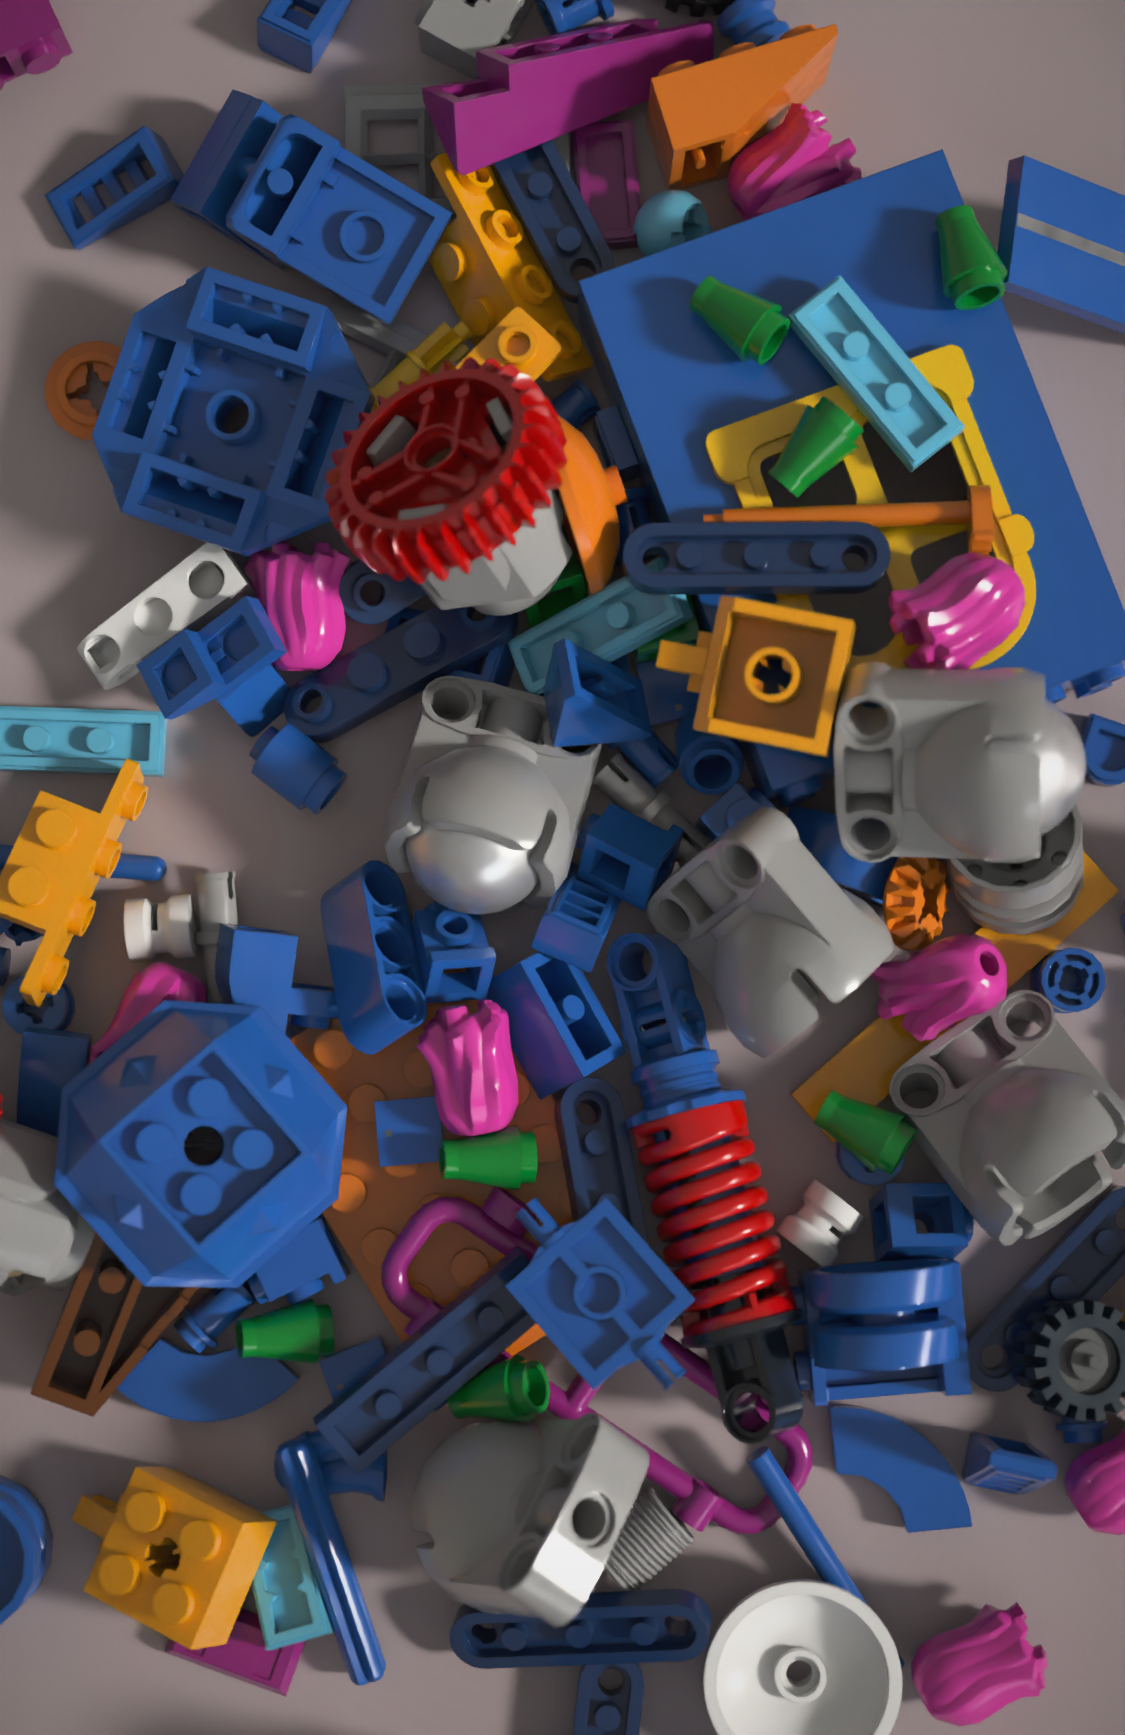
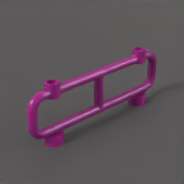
[381,1187,812,1534]

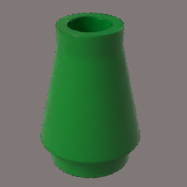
[935,205,1007,310]
[689,275,790,365]
[768,396,864,498]
[814,1090,917,1175]
[439,1125,538,1190]
[235,1299,335,1364]
[447,1355,550,1422]

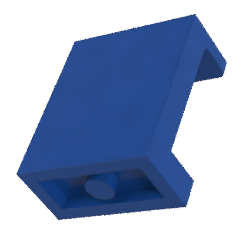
[790,1259,972,1406]

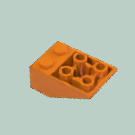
[646,24,839,190]

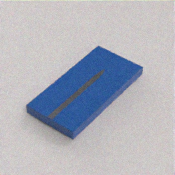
[997,155,1125,334]

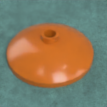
[558,415,627,595]

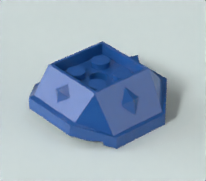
[92,266,375,557]
[54,1000,347,1288]

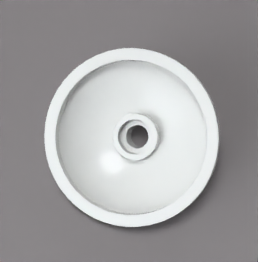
[703,1579,902,1735]

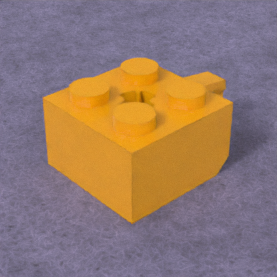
[656,596,857,758]
[71,1466,277,1650]

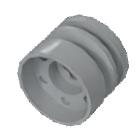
[946,804,1084,935]

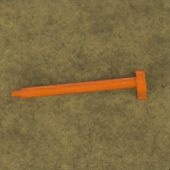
[703,485,994,555]

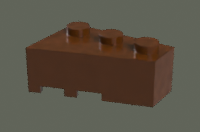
[30,1232,199,1417]

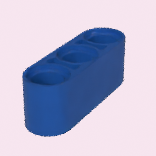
[320,860,427,1054]

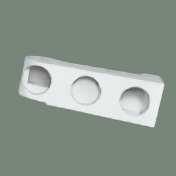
[77,543,255,690]

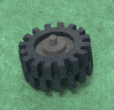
[1013,1298,1125,1422]

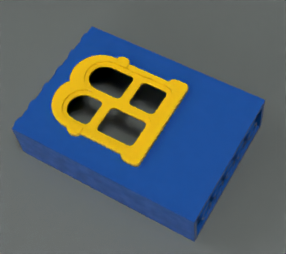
[577,149,1125,809]

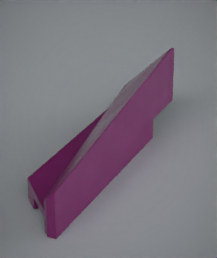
[422,18,714,175]

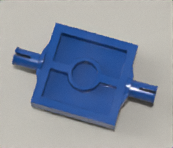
[505,1197,695,1391]

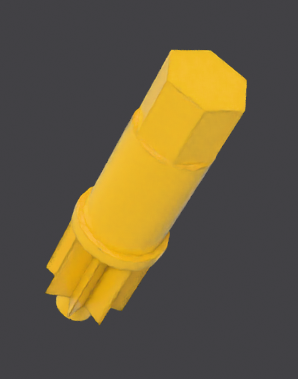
[371,321,473,412]

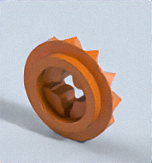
[45,341,122,441]
[883,857,951,951]

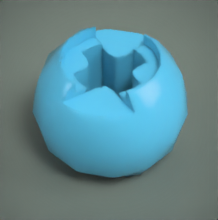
[633,189,712,257]

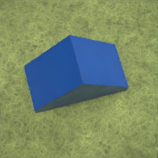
[543,638,652,747]

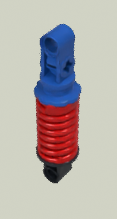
[606,933,804,1444]

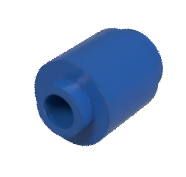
[674,711,744,795]
[249,723,347,815]

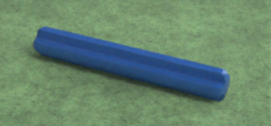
[275,1437,386,1686]

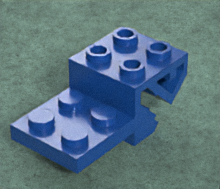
[170,89,452,327]

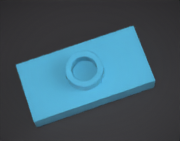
[251,1504,334,1651]

